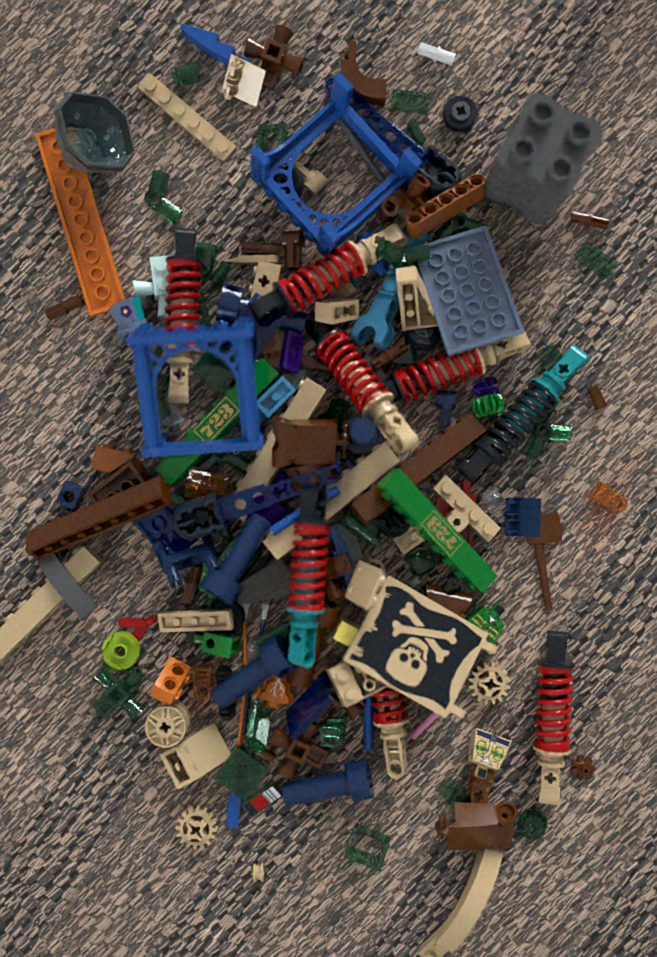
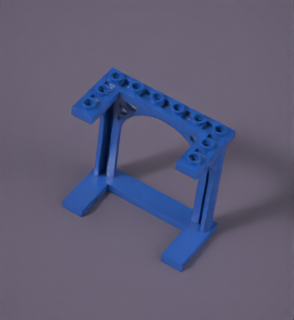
[250,72,422,256]
[126,317,265,457]

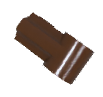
[281,230,305,270]

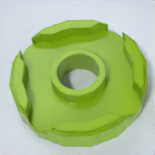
[102,631,140,670]

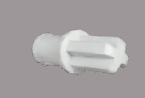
[417,42,456,66]

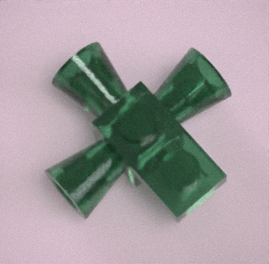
[92,666,147,721]

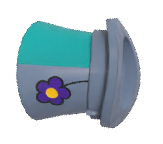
[108,297,153,341]

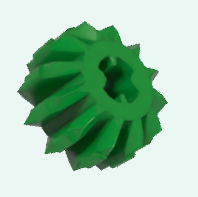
[471,393,505,419]

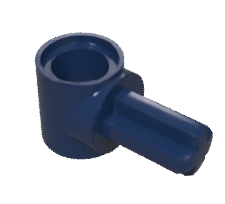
[436,391,457,428]

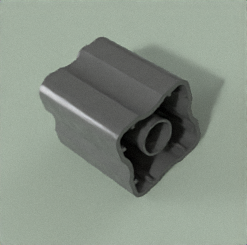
[485,92,602,224]

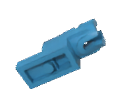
[239,376,296,425]

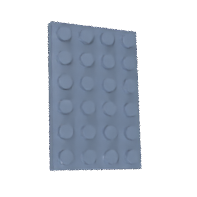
[412,225,524,357]

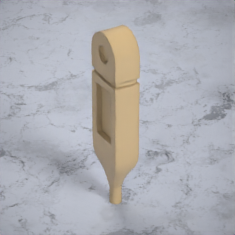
[226,255,279,265]

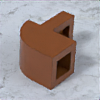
[286,464,334,487]

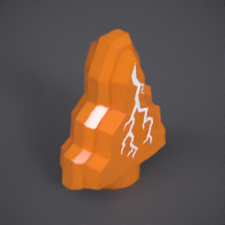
[255,675,294,708]

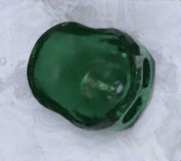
[406,547,436,577]

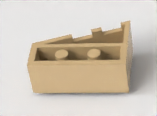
[395,266,437,331]

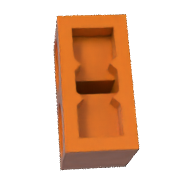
[149,657,191,706]

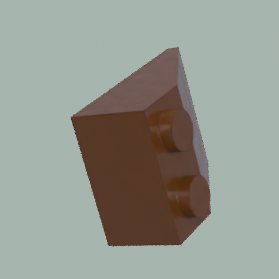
[87,459,152,504]

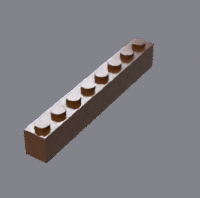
[350,413,487,527]
[26,476,172,560]

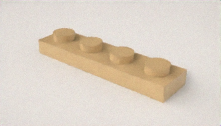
[157,609,234,632]

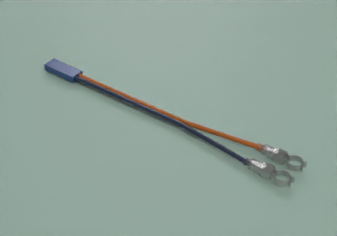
[226,584,272,828]

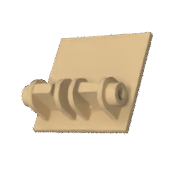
[222,54,266,107]

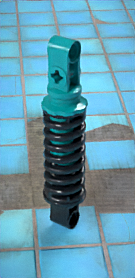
[459,345,590,484]

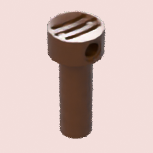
[287,599,342,689]

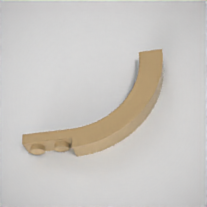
[417,845,504,957]

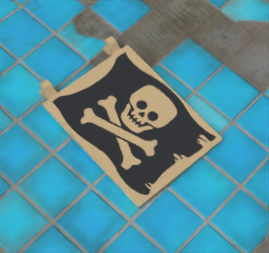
[343,575,498,719]

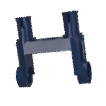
[151,522,220,588]

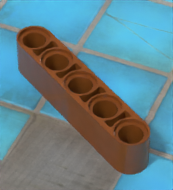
[406,174,486,238]

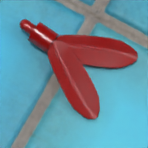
[118,616,158,641]

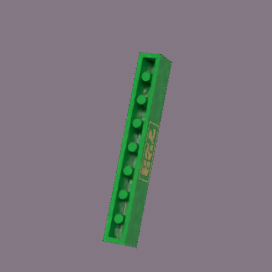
[155,357,282,485]
[377,468,498,593]

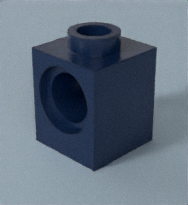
[55,480,87,511]

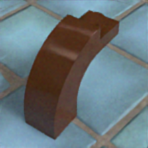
[340,40,386,105]

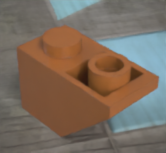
[91,443,137,473]

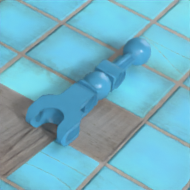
[351,231,429,351]

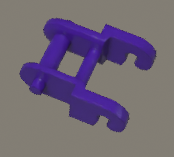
[473,376,500,396]

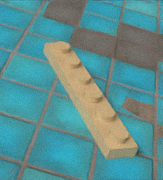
[138,73,237,163]

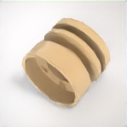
[145,700,191,748]

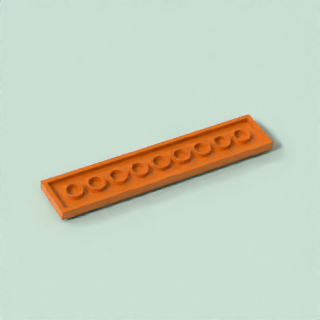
[35,128,126,317]

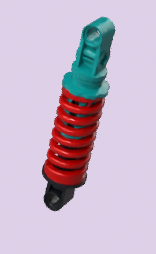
[286,487,331,668]

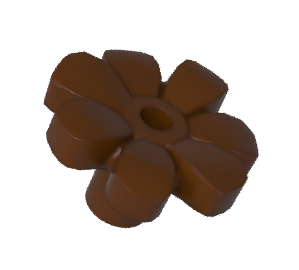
[570,755,595,780]

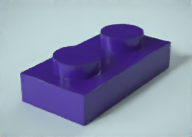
[279,330,304,373]

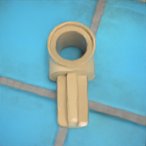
[293,161,328,197]

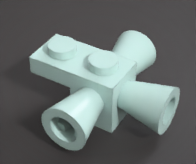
[133,255,193,318]

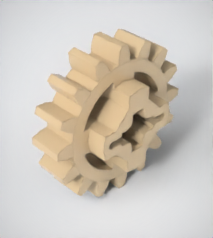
[468,661,510,705]
[175,805,218,850]

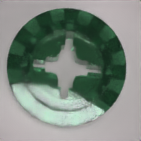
[517,808,548,841]

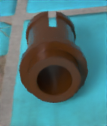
[587,385,607,410]

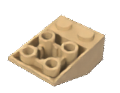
[344,559,386,611]
[326,661,388,707]
[160,722,232,790]

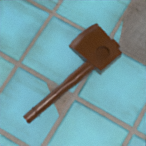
[526,512,562,611]

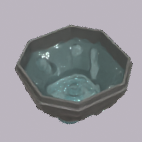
[54,92,136,173]

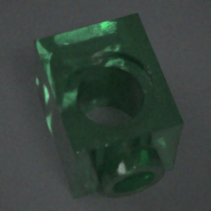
[320,717,346,747]

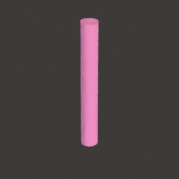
[409,711,439,740]

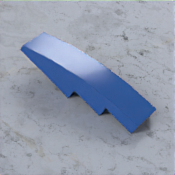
[180,23,251,66]

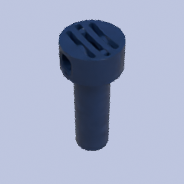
[216,283,307,334]
[346,415,380,455]
[199,513,272,606]
[211,634,299,709]
[282,758,374,807]

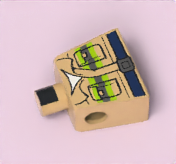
[468,728,511,779]

